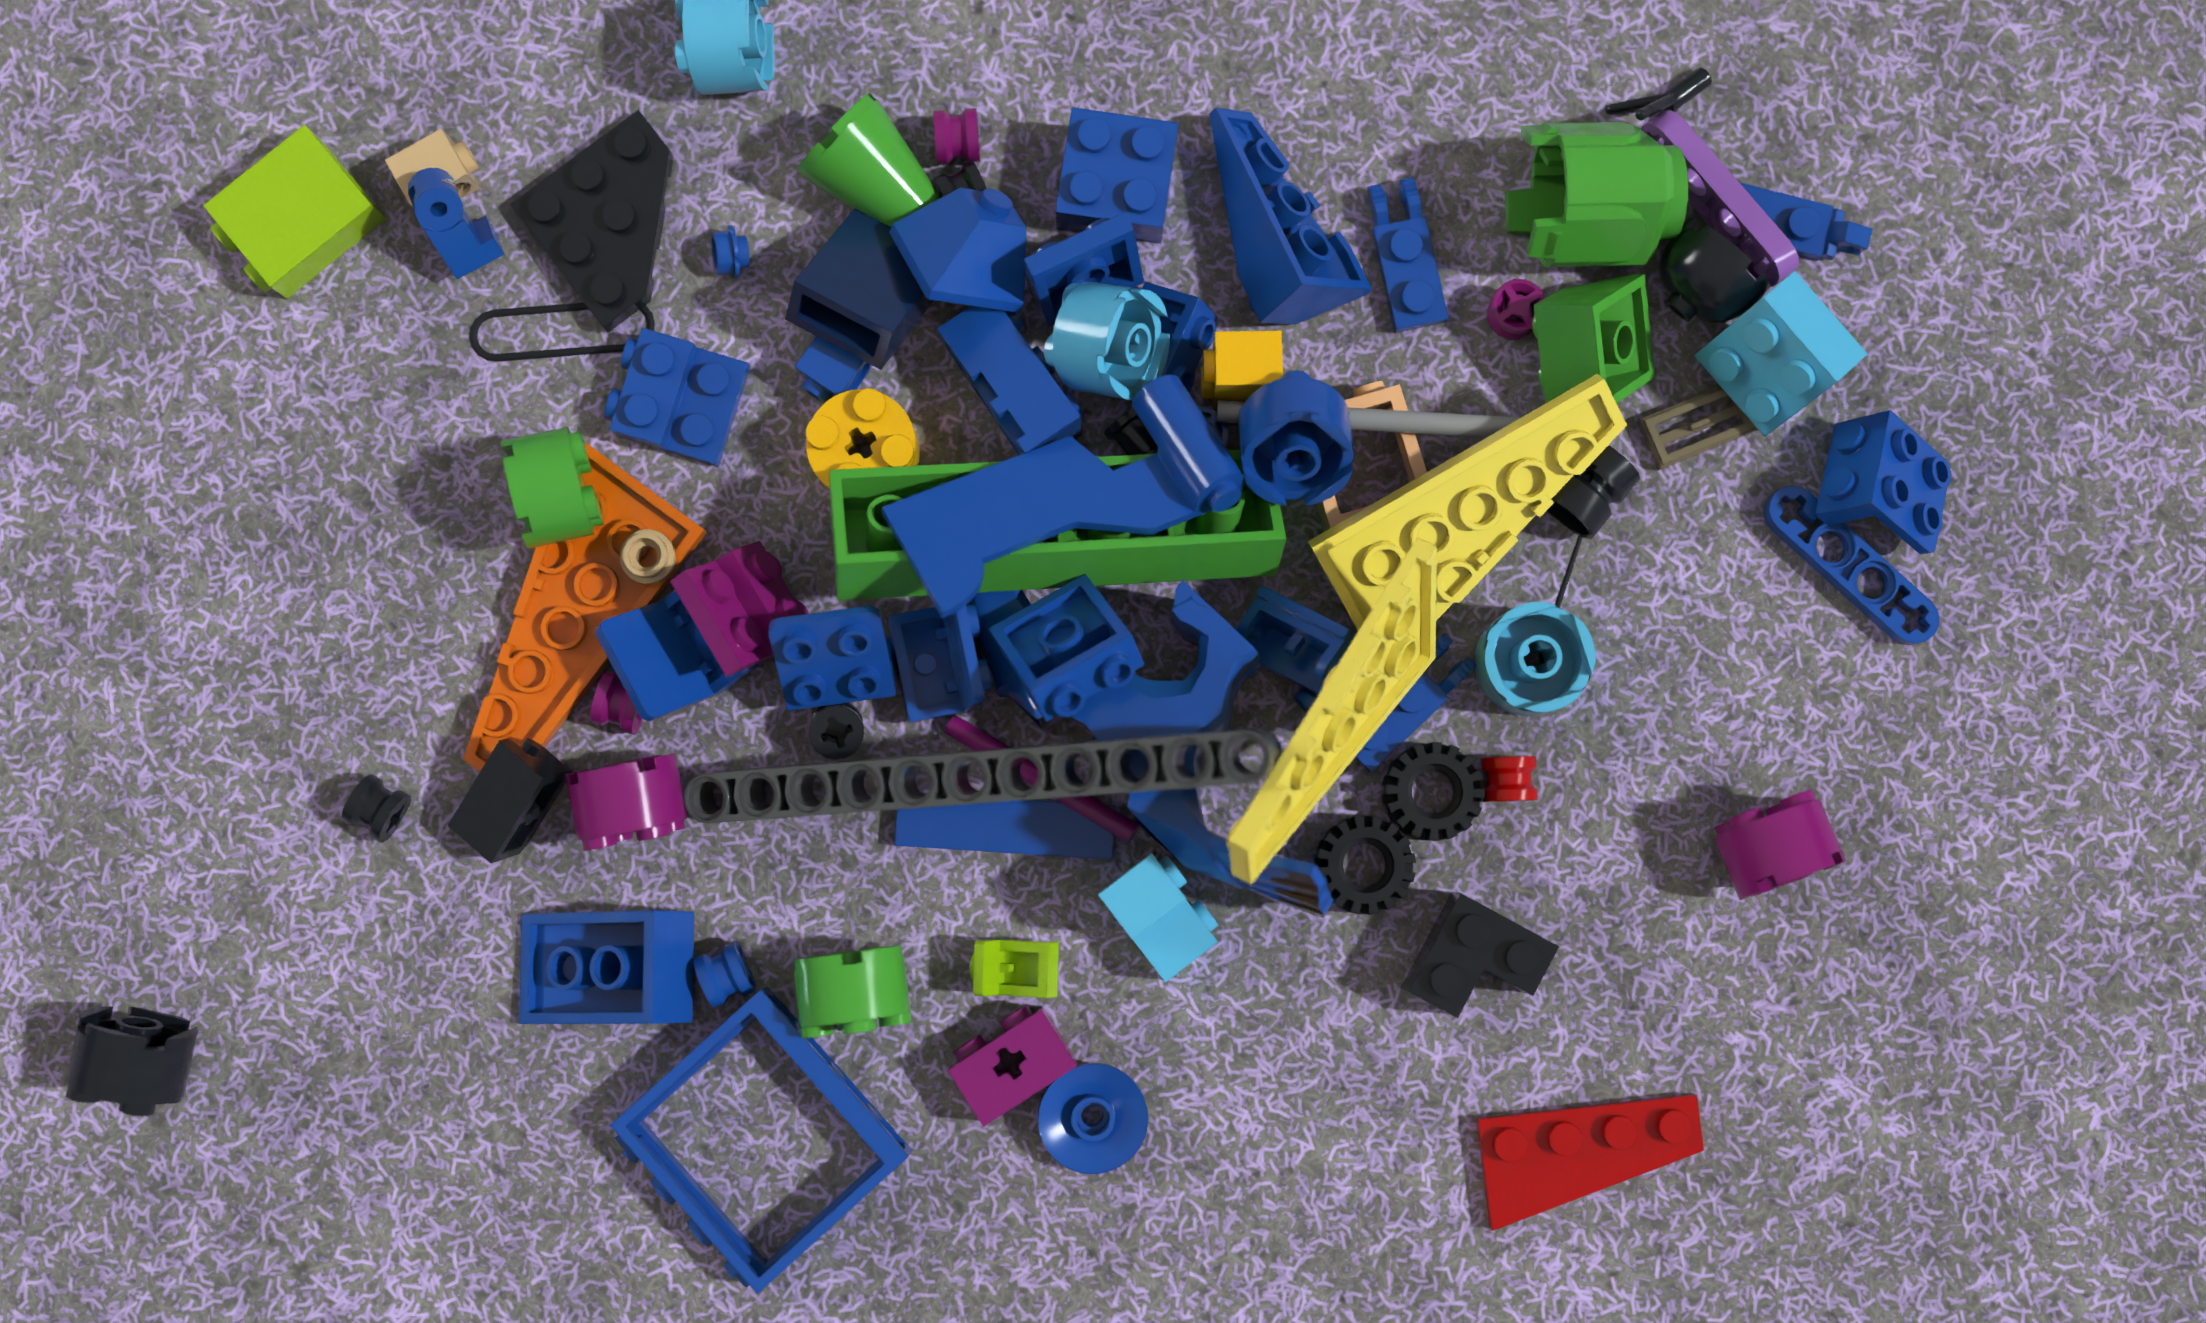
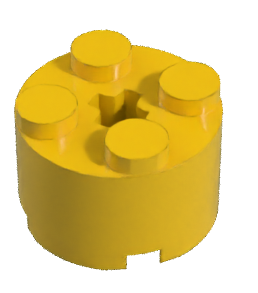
[806,388,920,492]

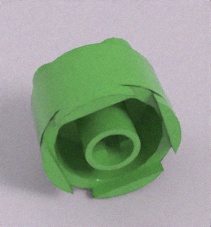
[501,427,604,549]
[793,945,912,1038]

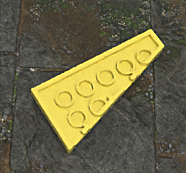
[1308,374,1627,631]
[1227,537,1437,885]

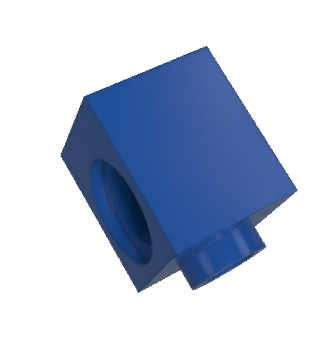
[795,336,872,404]

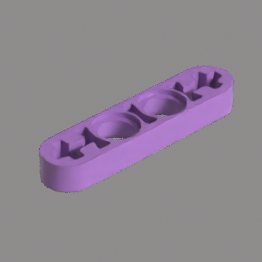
[1641,110,1799,287]

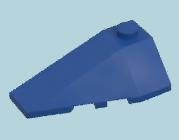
[1209,108,1372,324]

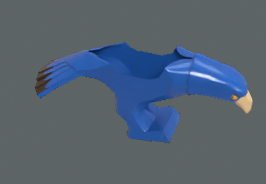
[969,580,1334,918]

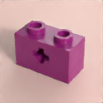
[948,1004,1078,1127]

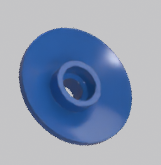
[1038,1063,1148,1174]

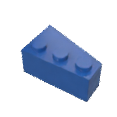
[937,306,1084,455]

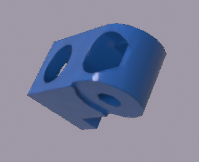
[408,168,505,279]

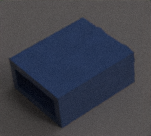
[785,208,934,370]

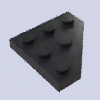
[510,109,674,333]

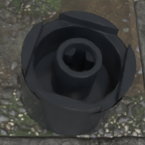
[66,1006,198,1116]

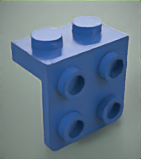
[1815,410,1951,554]
[595,590,759,721]
[886,604,991,724]
[769,606,896,711]

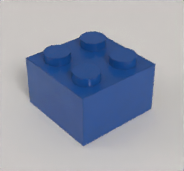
[1055,107,1179,244]

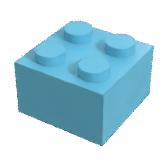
[1694,271,1868,437]

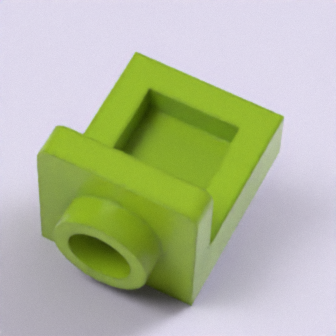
[969,939,1059,998]

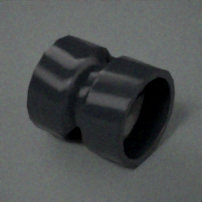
[1547,445,1640,539]

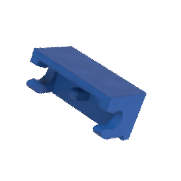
[1236,585,1354,696]

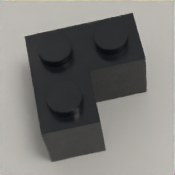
[1401,892,1559,1018]

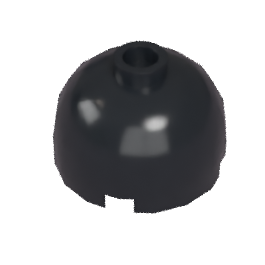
[1658,218,1771,323]

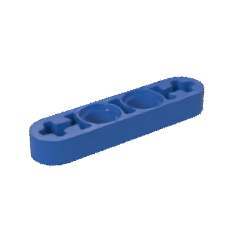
[1763,485,1940,645]

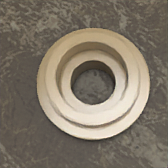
[620,529,676,584]

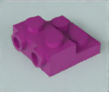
[670,541,809,677]

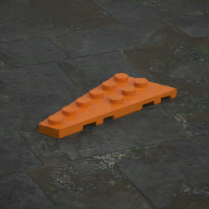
[463,442,708,772]

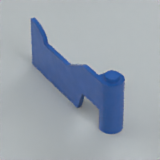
[882,375,1246,618]

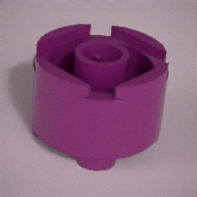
[565,753,688,851]
[1714,789,1846,900]

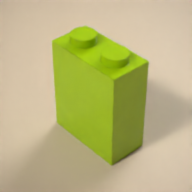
[203,124,387,299]

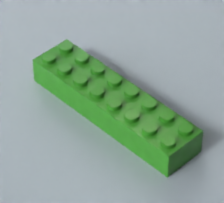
[829,450,1287,601]

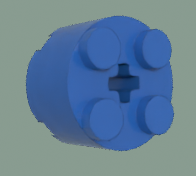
[1238,370,1354,506]

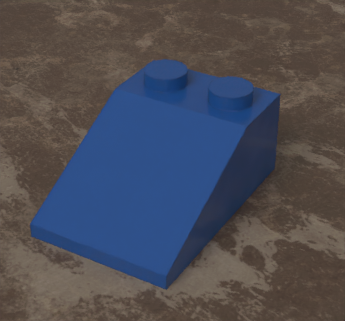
[519,910,694,1024]

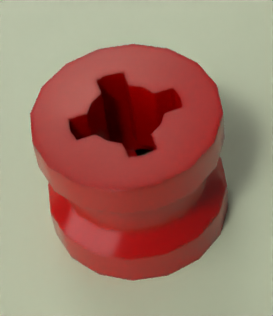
[1481,756,1538,802]

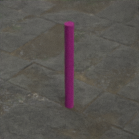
[944,715,1140,843]

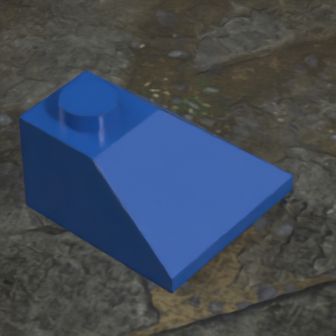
[889,187,1026,313]

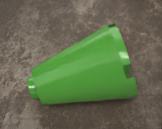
[796,93,941,227]

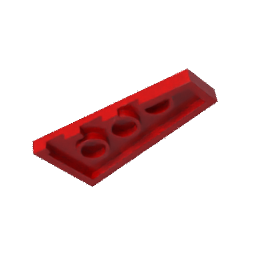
[1476,1093,1704,1231]

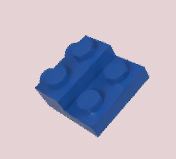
[1024,212,1144,327]
[604,327,751,467]
[988,574,1145,722]

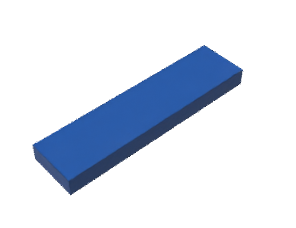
[895,793,1116,860]

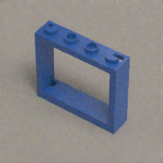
[610,987,913,1294]

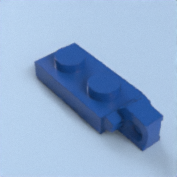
[1739,182,1873,261]

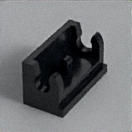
[448,738,574,864]

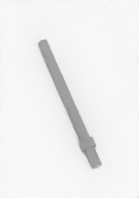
[1216,400,1521,438]

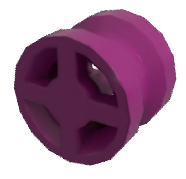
[933,108,980,164]
[1487,279,1545,340]
[590,671,643,735]

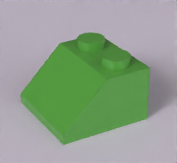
[1532,274,1655,404]

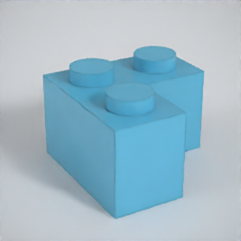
[1098,853,1219,983]

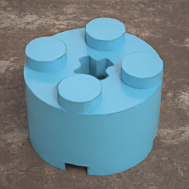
[675,0,775,95]
[1044,282,1170,400]
[1474,602,1596,716]

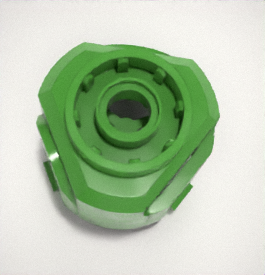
[1505,122,1688,267]

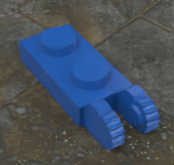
[1367,177,1449,333]
[1355,632,1476,773]

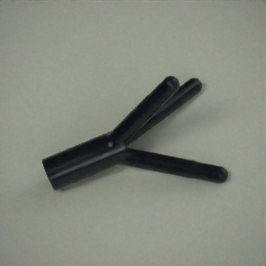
[1606,67,1712,120]

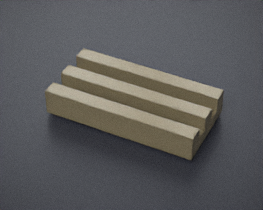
[1637,387,1758,470]

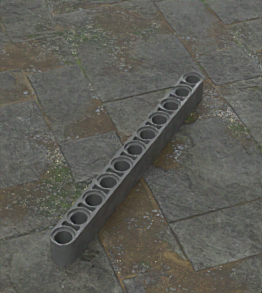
[683,728,1283,823]

